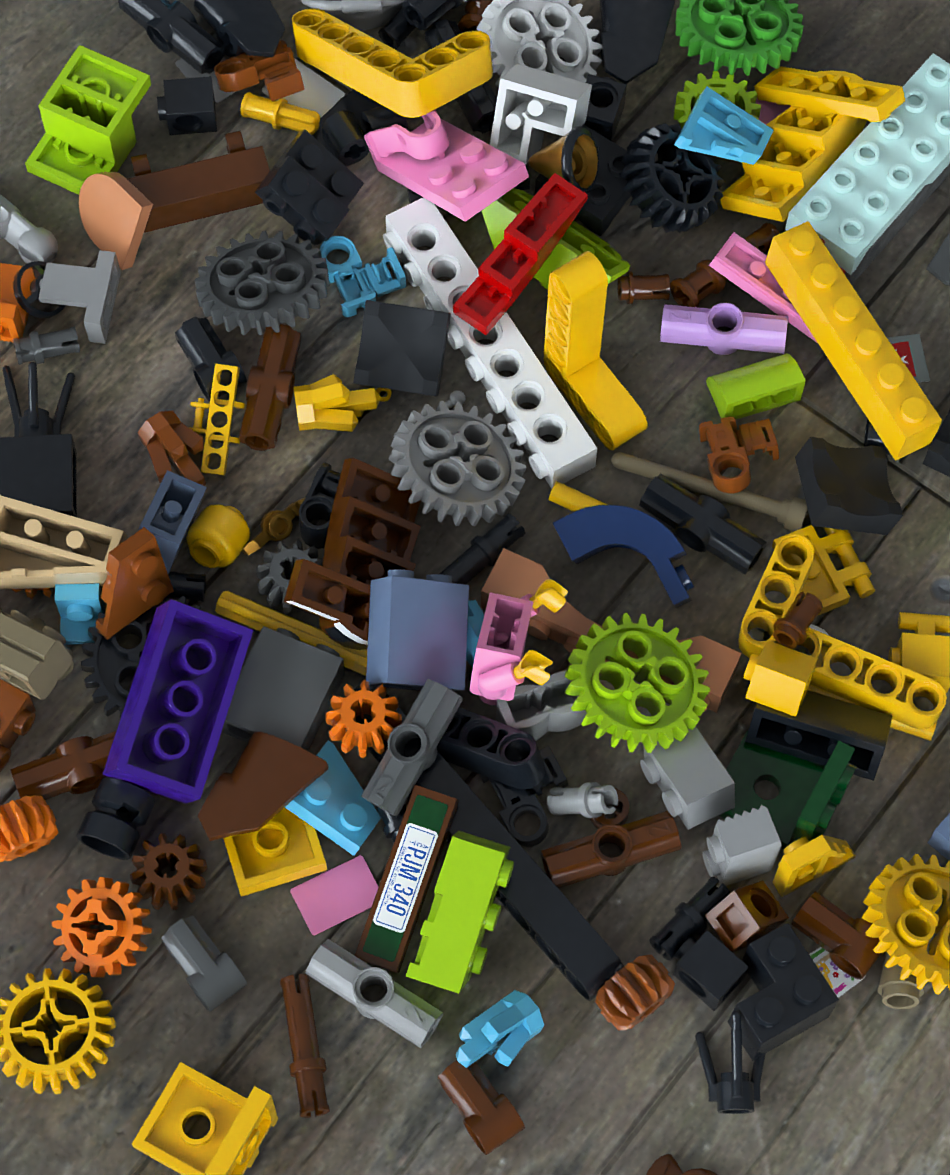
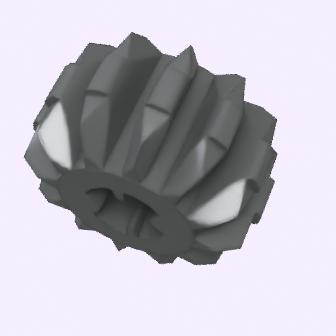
[256,539,323,615]

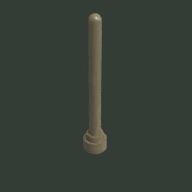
[611,452,808,532]

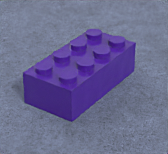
[102,599,253,804]

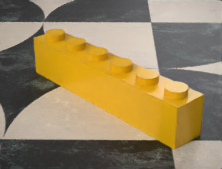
[765,221,942,461]

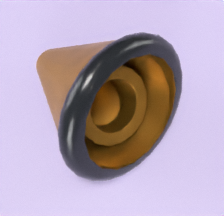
[528,126,599,194]

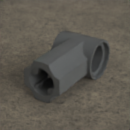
[161,915,247,1012]

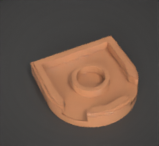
[79,172,153,270]

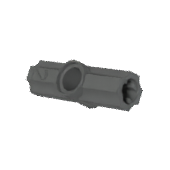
[361,679,463,817]

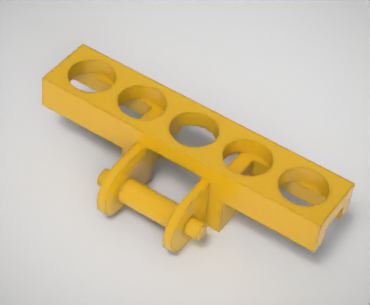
[189,364,245,476]

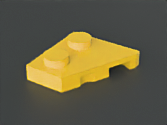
[772,835,856,898]

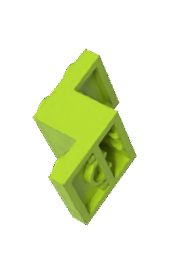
[25,45,151,195]

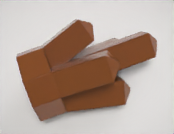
[137,411,206,486]

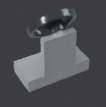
[13,250,121,344]

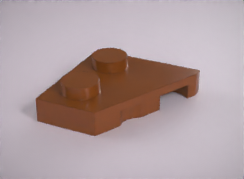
[96,527,174,640]

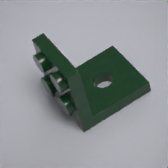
[718,731,857,849]

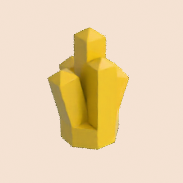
[293,374,381,432]

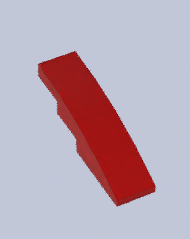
[453,173,588,335]

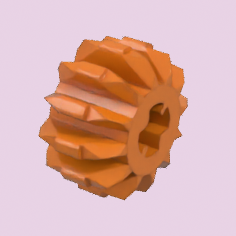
[325,679,402,759]
[0,795,58,862]

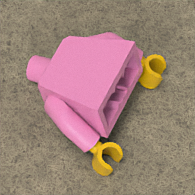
[469,579,568,705]

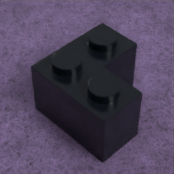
[728,923,839,1061]

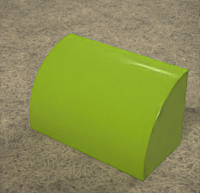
[706,353,806,420]

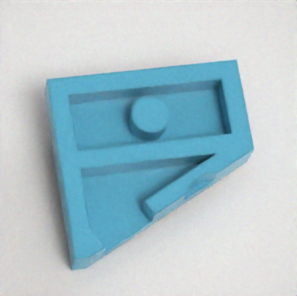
[674,86,774,165]
[285,740,381,856]

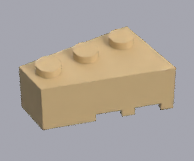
[0,495,128,590]

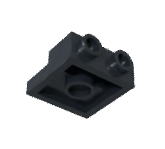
[255,129,364,246]

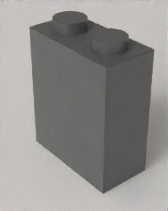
[222,626,345,751]

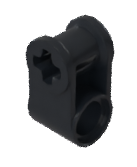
[299,462,341,549]

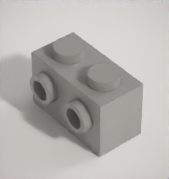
[640,726,735,830]

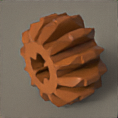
[595,954,675,1031]

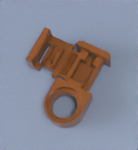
[214,40,305,101]
[699,417,779,494]

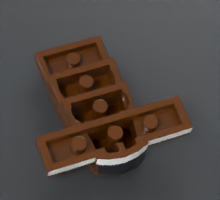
[284,457,421,650]

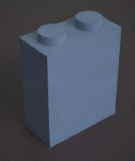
[366,570,469,692]

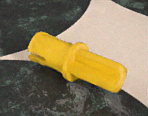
[240,92,320,135]

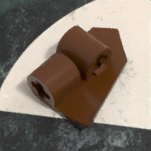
[197,732,328,841]

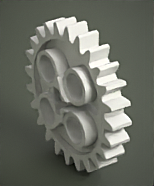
[477,0,602,87]

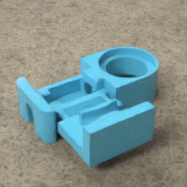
[320,236,406,317]

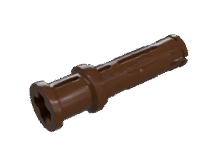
[670,222,780,308]

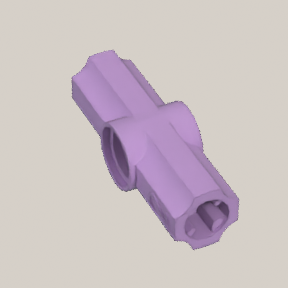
[660,303,788,355]

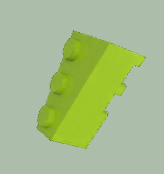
[406,831,514,994]

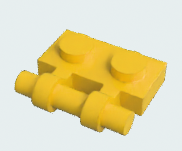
[772,525,875,616]

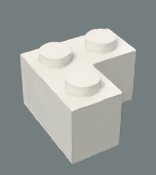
[490,64,592,164]

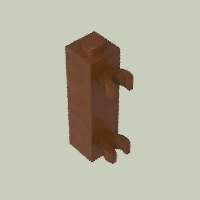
[127,131,270,233]

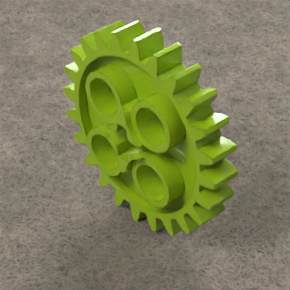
[564,613,710,753]

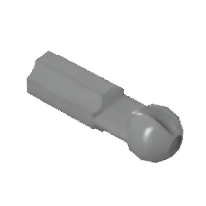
[0,194,58,264]

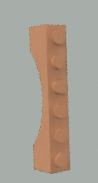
[481,548,742,713]

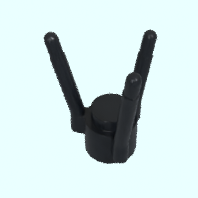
[2,361,75,437]
[695,1010,766,1114]

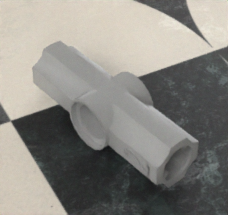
[306,939,443,1048]

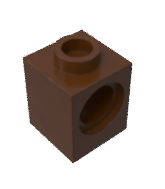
[705,880,789,953]

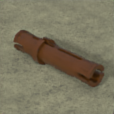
[280,974,330,1118]

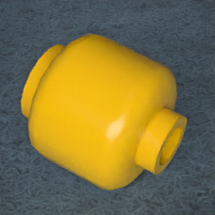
[186,504,250,568]

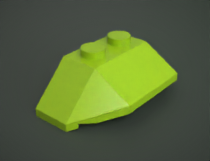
[481,188,631,290]

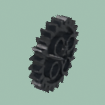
[81,595,201,719]

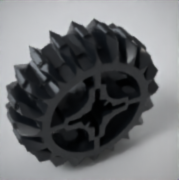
[619,123,725,233]

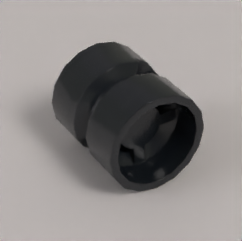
[76,777,155,860]

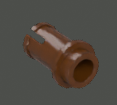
[617,271,670,304]
[773,592,823,649]

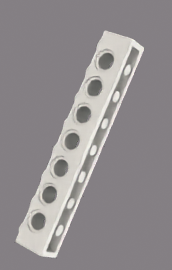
[383,197,598,489]

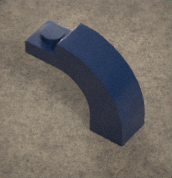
[553,505,694,608]

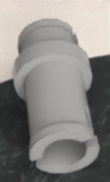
[547,782,618,818]

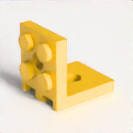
[132,1062,278,1175]

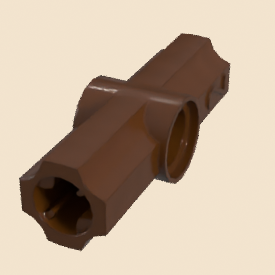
[239,324,301,451]
[10,731,116,800]
[541,811,682,889]

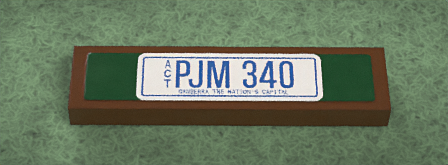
[355,785,459,973]

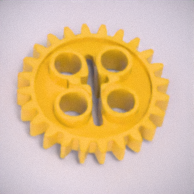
[862,854,950,995]

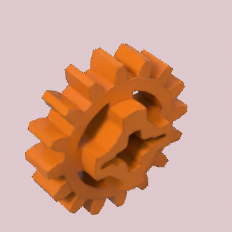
[52,877,152,978]

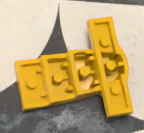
[720,66,905,222]

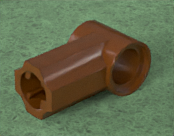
[791,891,882,980]
[437,1060,525,1155]

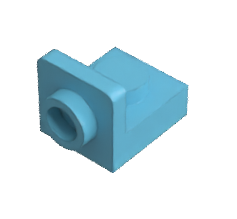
[55,583,106,645]

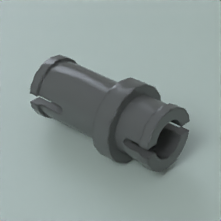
[13,326,80,365]

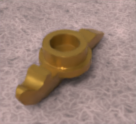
[242,498,305,555]

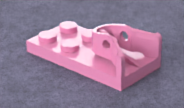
[364,109,529,222]

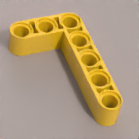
[292,8,493,118]
[543,251,648,451]
[738,534,947,729]

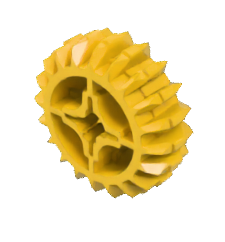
[0,968,116,1094]

